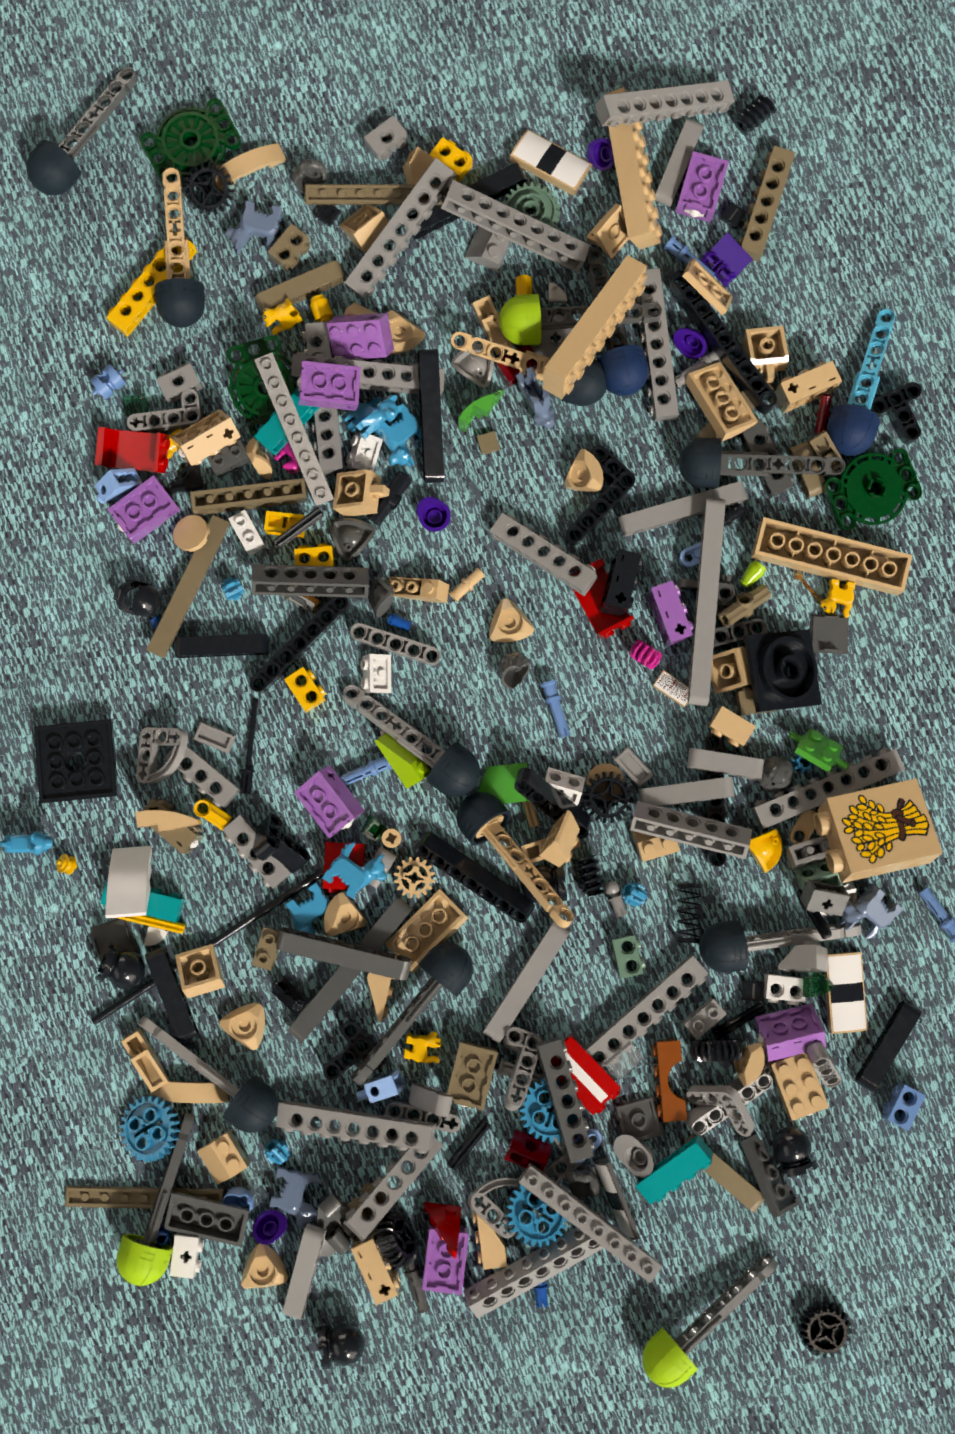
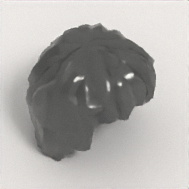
[497,652,530,689]

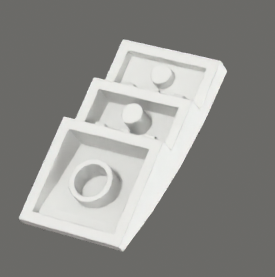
[106,846,152,918]

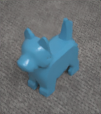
[341,395,403,439]
[374,403,421,468]
[0,831,53,855]
[322,842,388,899]
[285,882,329,934]

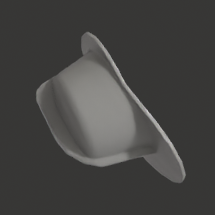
[613,1134,654,1178]

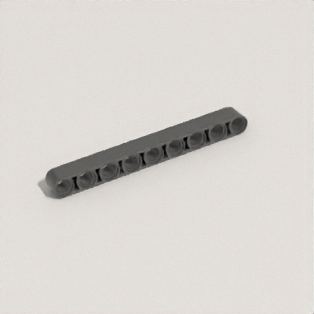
[287,896,413,1043]

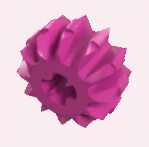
[629,640,662,669]

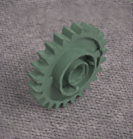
[502,182,561,228]

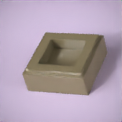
[477,431,500,455]

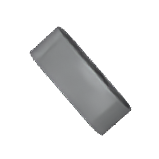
[806,1042,842,1088]
[408,1083,453,1117]

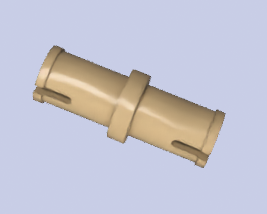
[449,568,485,602]

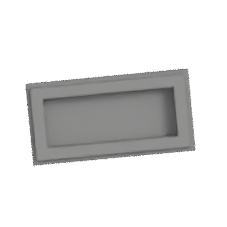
[193,721,237,754]
[613,747,654,788]

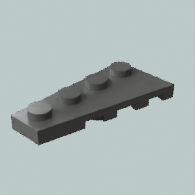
[740,1134,800,1218]

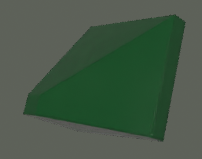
[361,815,387,843]

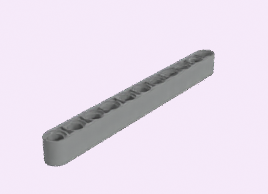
[687,498,726,706]

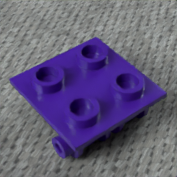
[701,232,753,287]

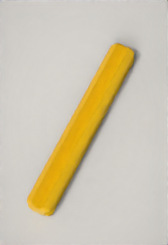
[118,915,185,934]

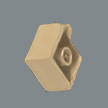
[742,326,789,383]
[333,469,390,517]

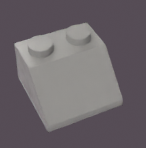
[464,226,512,272]
[778,941,828,973]

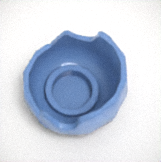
[222,1186,254,1213]

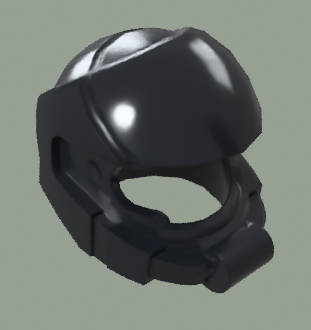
[113,580,161,618]

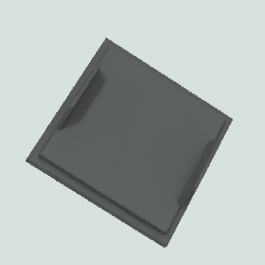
[810,615,849,654]
[90,919,138,963]

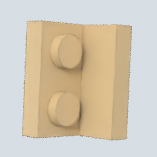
[586,204,629,259]

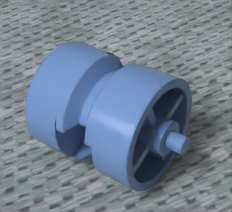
[89,364,126,400]

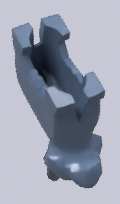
[225,201,283,255]
[516,367,555,429]
[838,883,903,939]
[269,1166,323,1229]

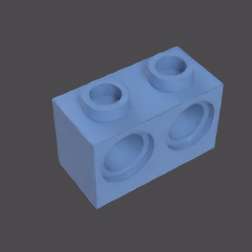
[883,1082,926,1131]

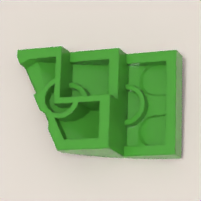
[458,389,504,432]
[478,762,529,804]

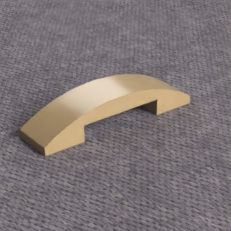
[215,143,287,190]
[150,1080,229,1103]

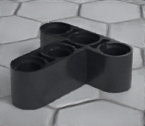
[870,382,922,445]
[253,813,311,872]
[323,1020,385,1080]

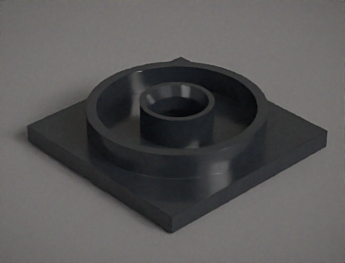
[744,629,822,713]
[34,719,119,804]

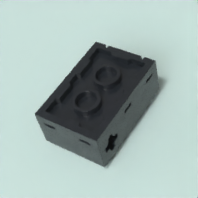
[599,549,643,618]

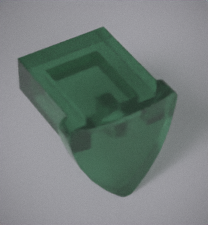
[123,393,149,417]
[803,972,835,998]

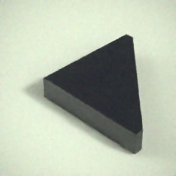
[167,464,203,494]

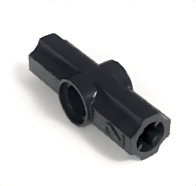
[367,470,413,526]

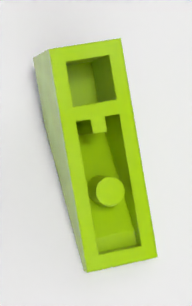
[374,733,431,789]

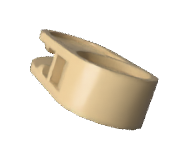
[789,810,816,845]

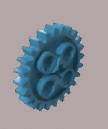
[518,1078,576,1143]
[119,1095,180,1162]
[505,1185,568,1247]

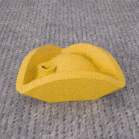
[749,828,783,873]

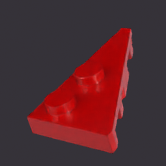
[423,1202,462,1258]

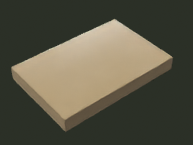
[682,258,733,316]

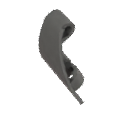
[317,1193,357,1257]

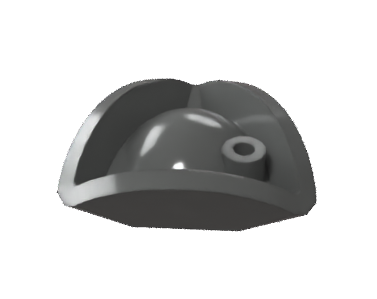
[331,518,376,562]
[369,574,394,619]

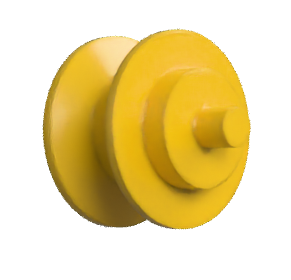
[56,854,77,875]

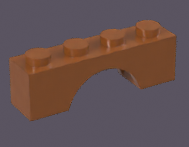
[652,1038,687,1122]

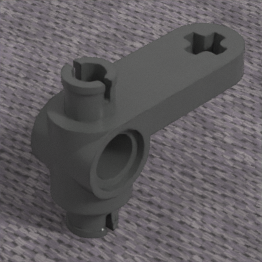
[677,574,735,617]

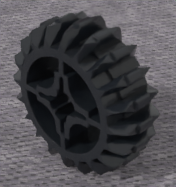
[183,162,235,215]
[582,771,634,823]
[690,1038,744,1062]
[375,1211,418,1268]
[798,1301,852,1358]

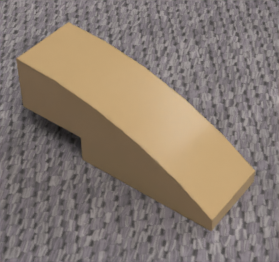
[471,295,514,356]
[135,810,201,832]
[121,1028,169,1092]

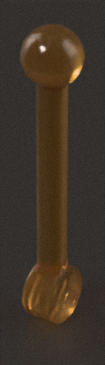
[795,572,823,605]

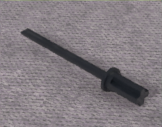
[240,698,258,795]

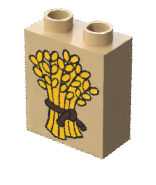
[813,778,943,883]

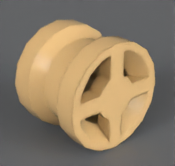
[382,829,402,848]

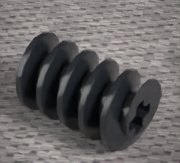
[734,94,776,136]
[574,854,606,897]

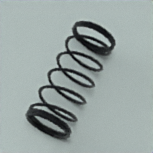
[676,884,702,943]

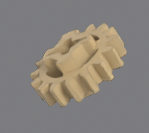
[394,857,435,899]

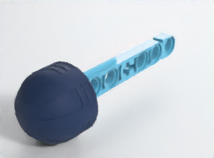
[826,309,895,456]

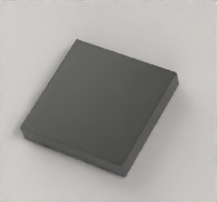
[615,1096,663,1141]

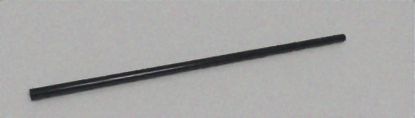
[91,869,323,1025]

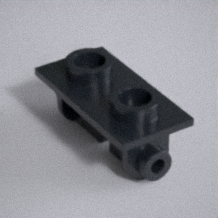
[272,977,310,1017]

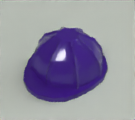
[587,138,615,171]
[673,328,707,359]
[417,497,451,532]
[252,1210,287,1245]

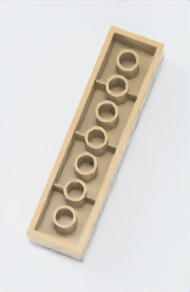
[604,87,662,249]
[542,255,647,399]
[751,517,913,596]

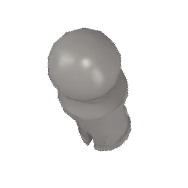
[605,881,628,918]

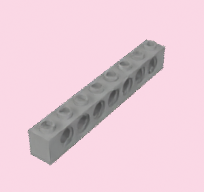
[595,80,735,127]
[344,158,456,299]
[441,180,590,273]
[635,268,679,422]
[302,321,344,475]
[254,352,334,506]
[290,352,445,397]
[751,747,905,829]
[584,955,708,1070]
[276,1100,436,1154]
[519,1162,662,1283]
[463,1213,606,1319]

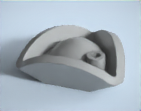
[451,344,494,388]

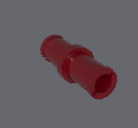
[814,394,833,433]

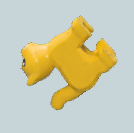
[262,298,303,335]
[820,579,855,618]
[404,1031,442,1064]

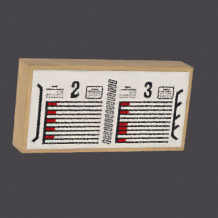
[652,670,688,708]

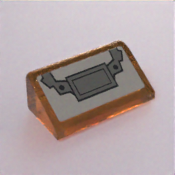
[282,595,321,614]

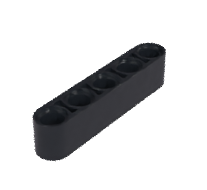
[174,634,268,658]
[514,768,591,839]
[145,947,199,1043]
[855,1000,921,1093]

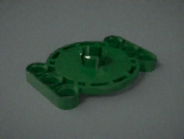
[140,98,242,183]
[227,336,297,436]
[822,448,922,531]

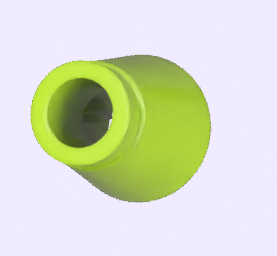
[739,560,766,589]

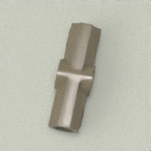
[718,584,771,627]

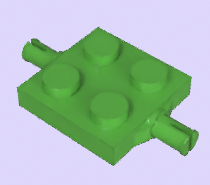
[788,728,850,772]

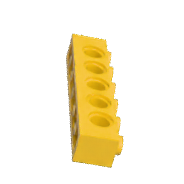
[106,231,197,337]

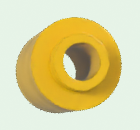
[310,295,334,323]

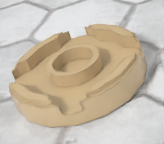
[173,515,210,552]
[586,763,624,802]

